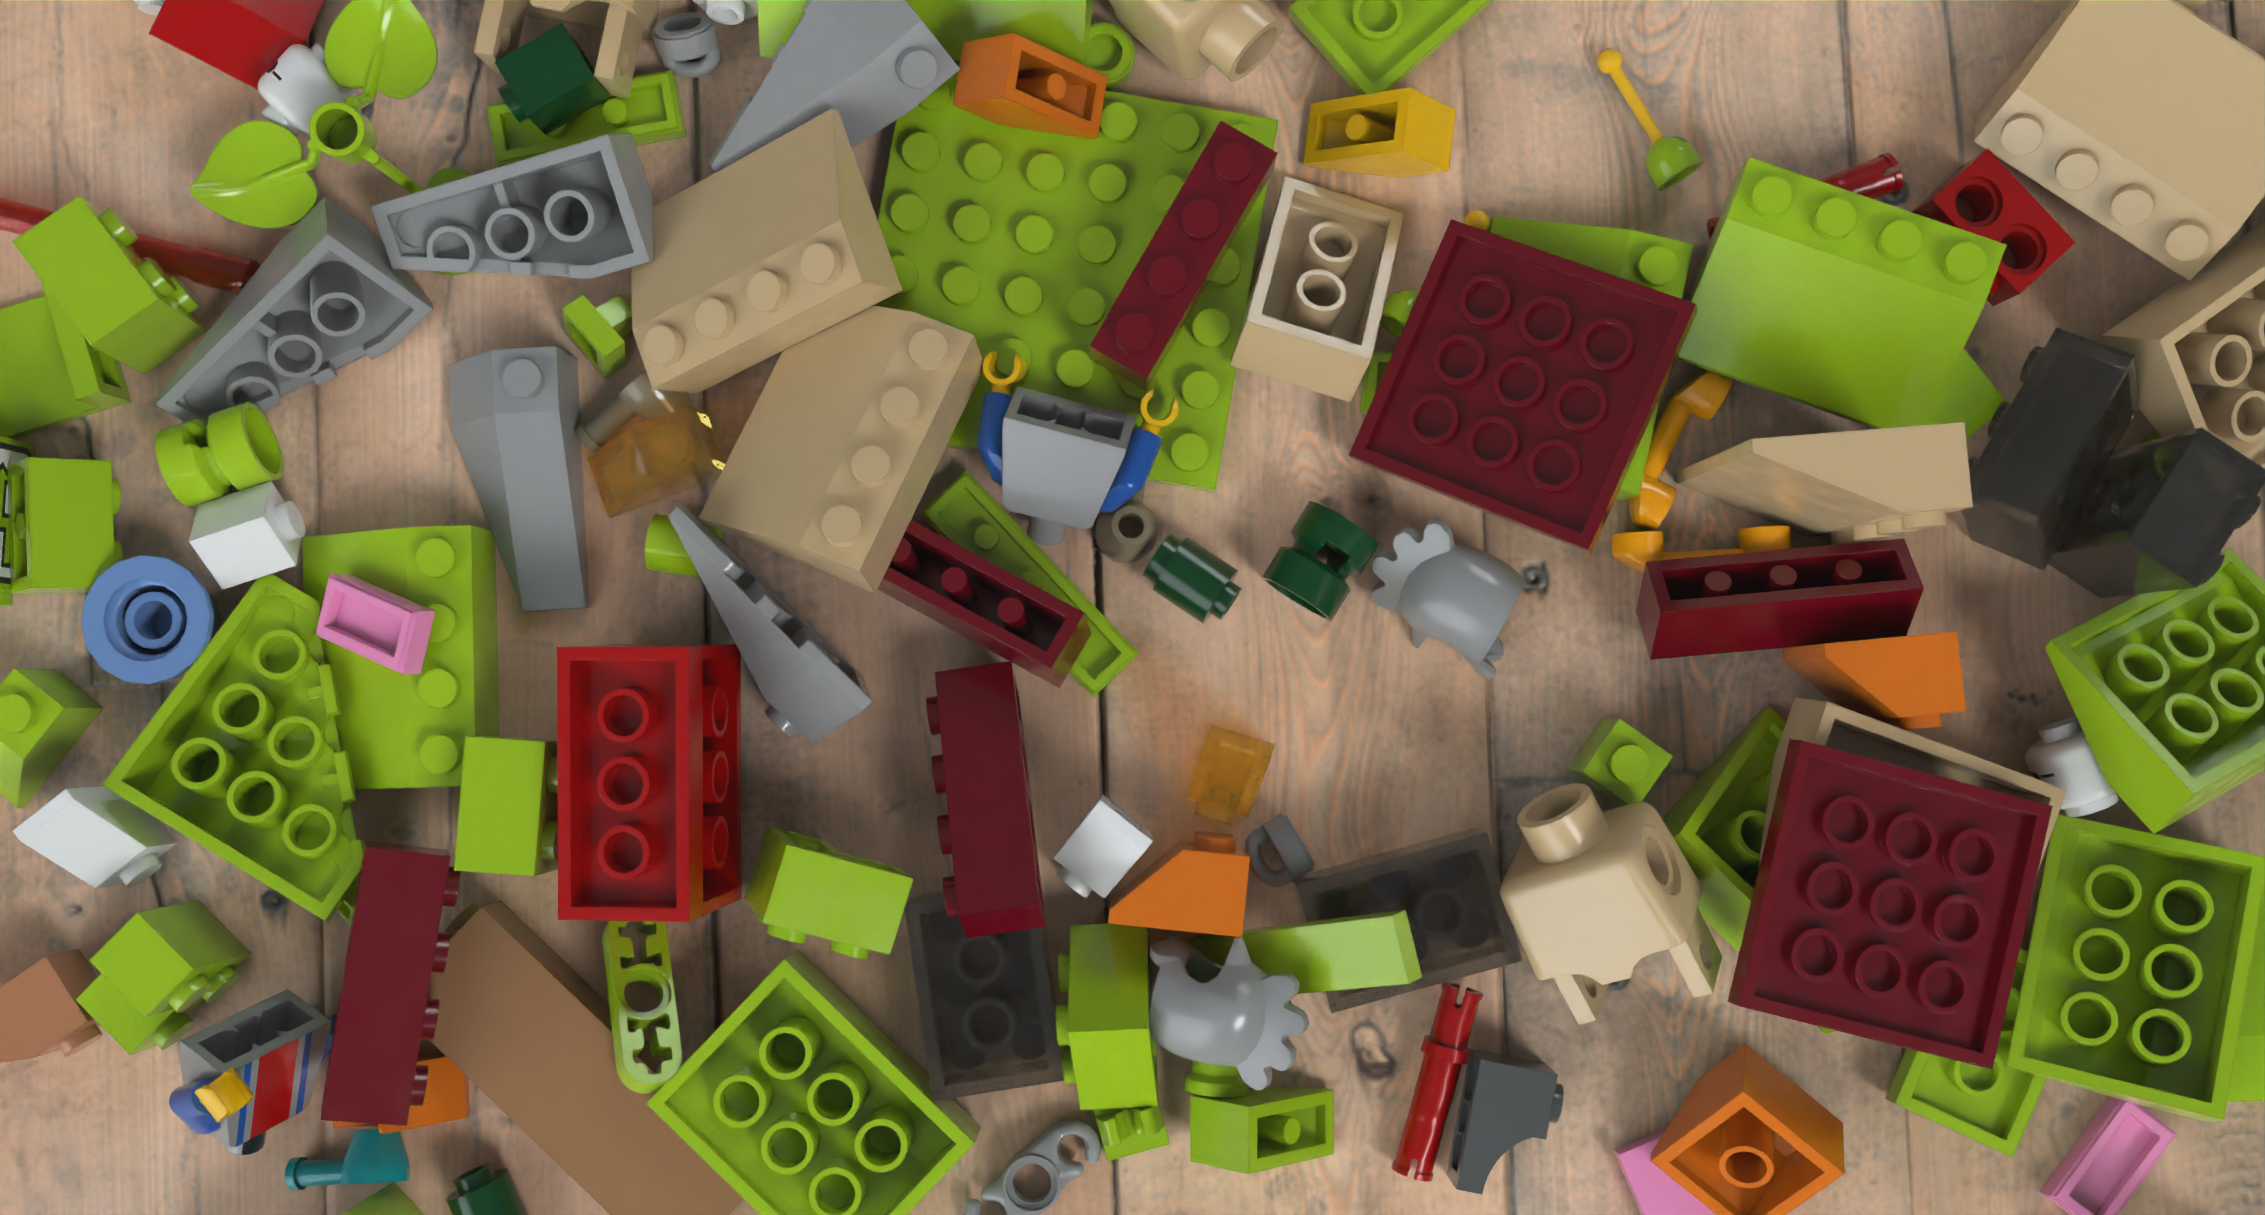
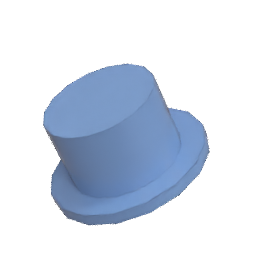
[81,555,221,684]

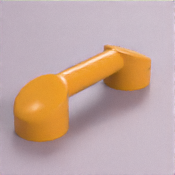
[1628,370,1733,531]
[1611,526,1791,573]

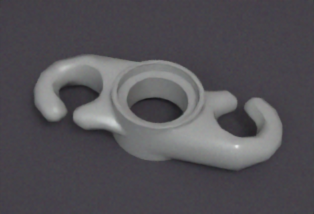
[963,1118,1102,1215]

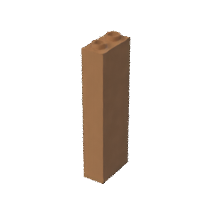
[428,901,744,1215]

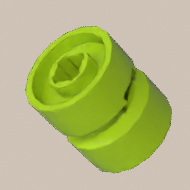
[154,401,284,508]

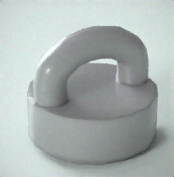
[652,12,721,78]
[1245,814,1315,887]

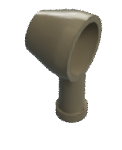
[575,370,692,453]
[1094,485,1158,563]

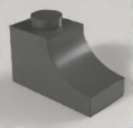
[1446,1049,1564,1194]

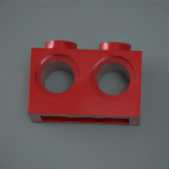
[1911,149,2076,306]

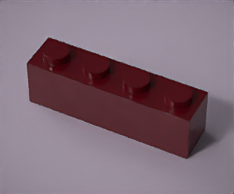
[1089,121,1278,391]
[878,520,1092,688]
[1636,538,1924,660]
[926,661,1046,938]
[320,841,461,1126]

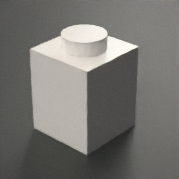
[189,481,305,590]

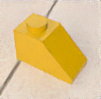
[1303,87,1456,178]

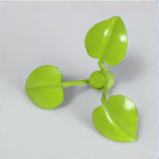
[189,0,485,275]

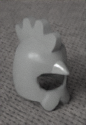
[1371,518,1526,679]
[1149,936,1309,1090]

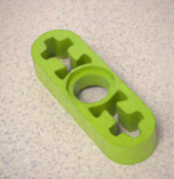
[602,921,682,1094]

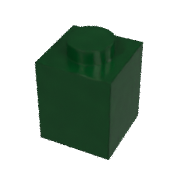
[495,23,610,135]

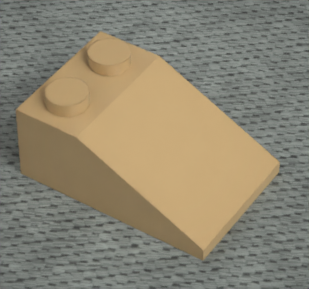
[1230,176,1405,402]

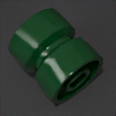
[1261,501,1379,621]

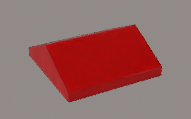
[148,0,324,91]

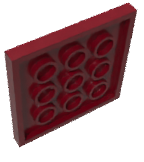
[1349,219,1698,554]
[1728,739,2053,1070]

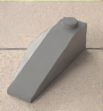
[709,0,960,172]
[370,134,654,279]
[155,197,433,424]
[448,346,589,612]
[668,500,873,743]

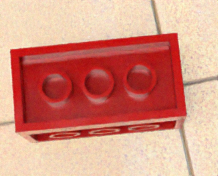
[557,644,742,922]

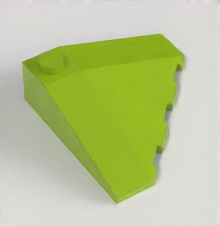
[102,574,364,922]

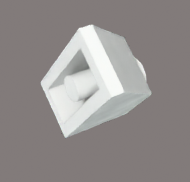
[13,786,177,888]
[1053,794,1153,899]

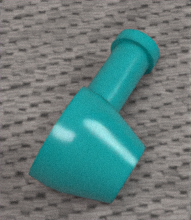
[285,1129,410,1190]

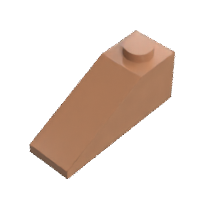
[0,948,103,1063]

